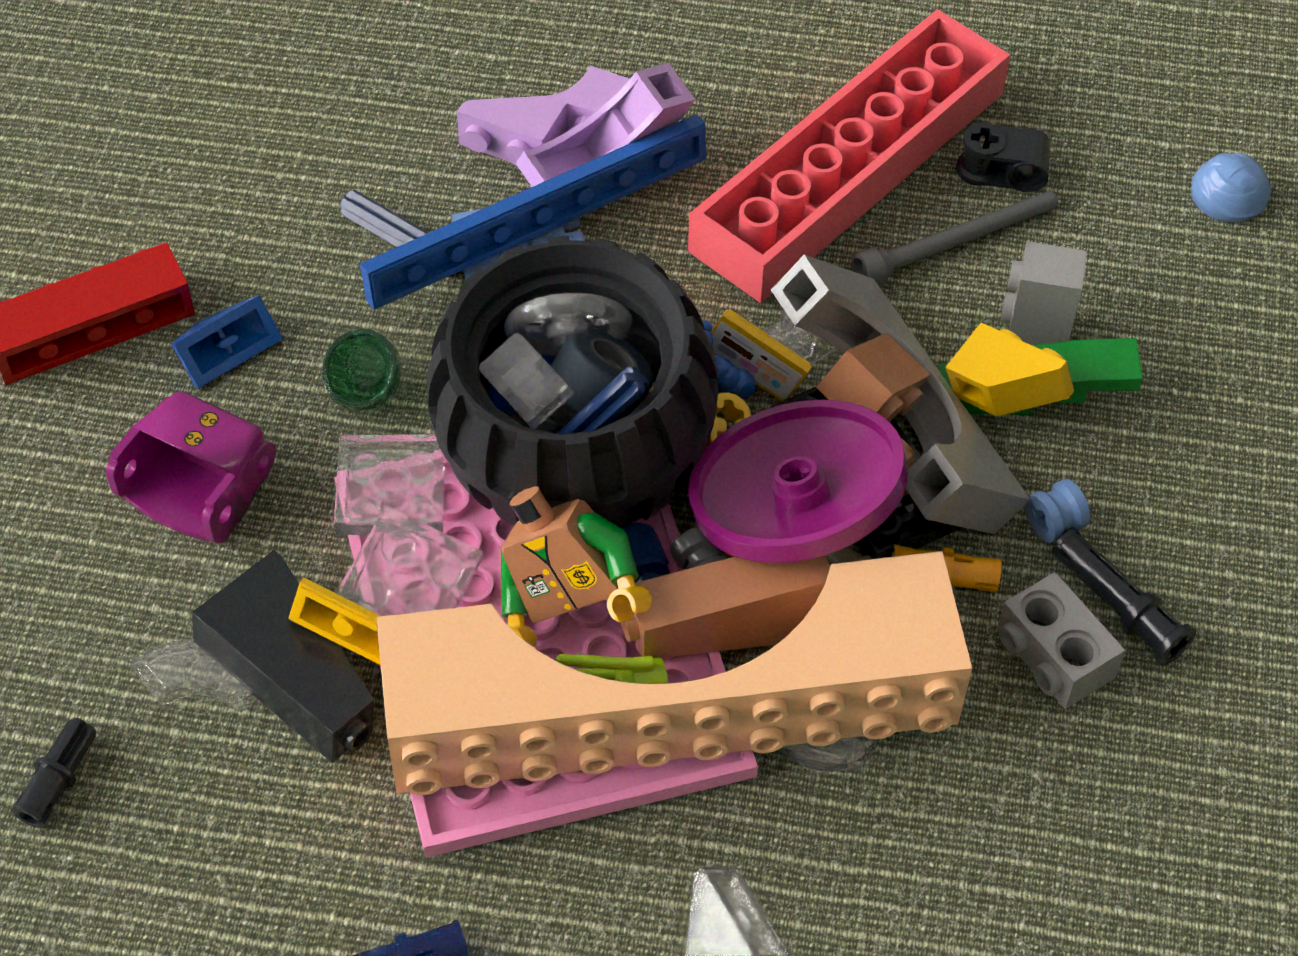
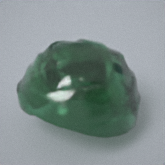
[322,328,402,411]

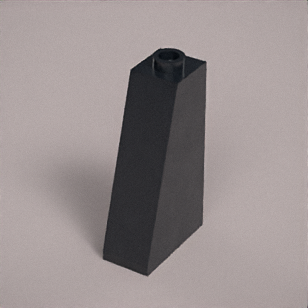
[192,550,374,763]

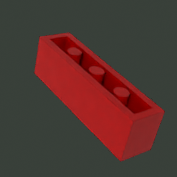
[0,242,195,385]

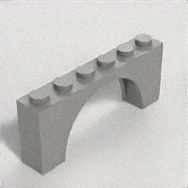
[771,255,1031,534]

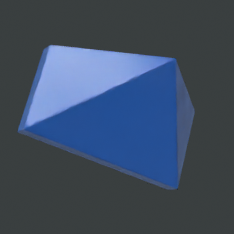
[171,295,283,388]

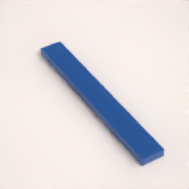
[360,114,706,310]

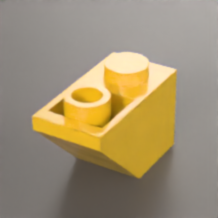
[945,323,1074,416]

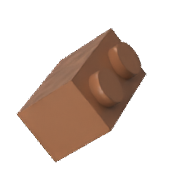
[816,333,930,422]

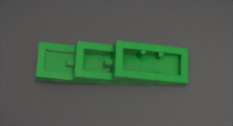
[936,338,1143,415]

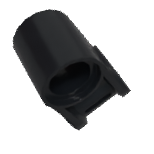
[956,122,1050,192]

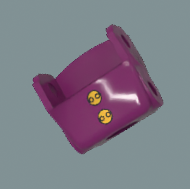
[106,391,276,543]

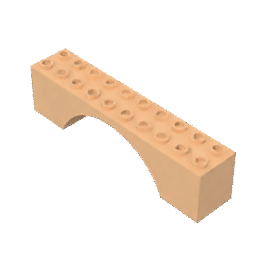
[376,551,972,795]

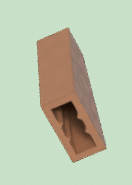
[621,555,831,658]

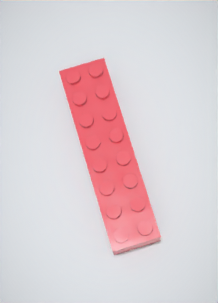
[688,9,1010,303]

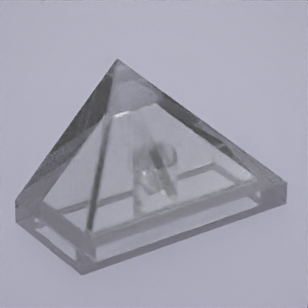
[685,867,789,956]

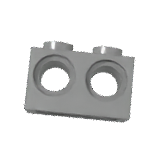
[997,572,1126,709]

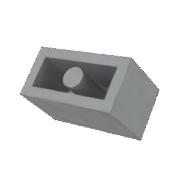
[1000,241,1087,345]

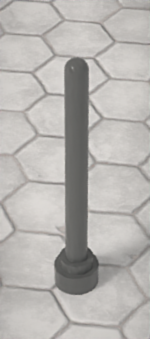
[851,191,1058,286]

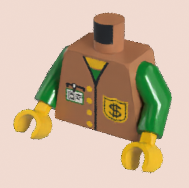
[501,486,652,648]

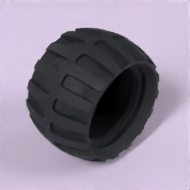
[427,236,718,528]

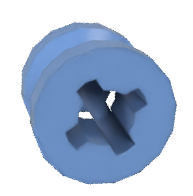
[1025,479,1091,543]

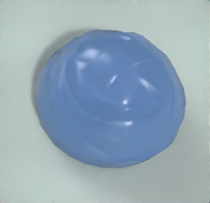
[1191,153,1271,223]

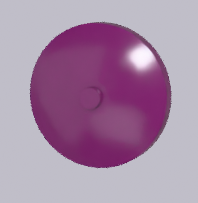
[688,400,908,563]

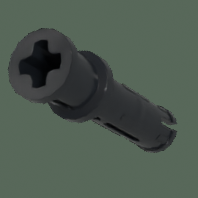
[1052,529,1196,666]

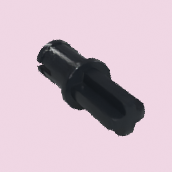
[10,718,97,828]

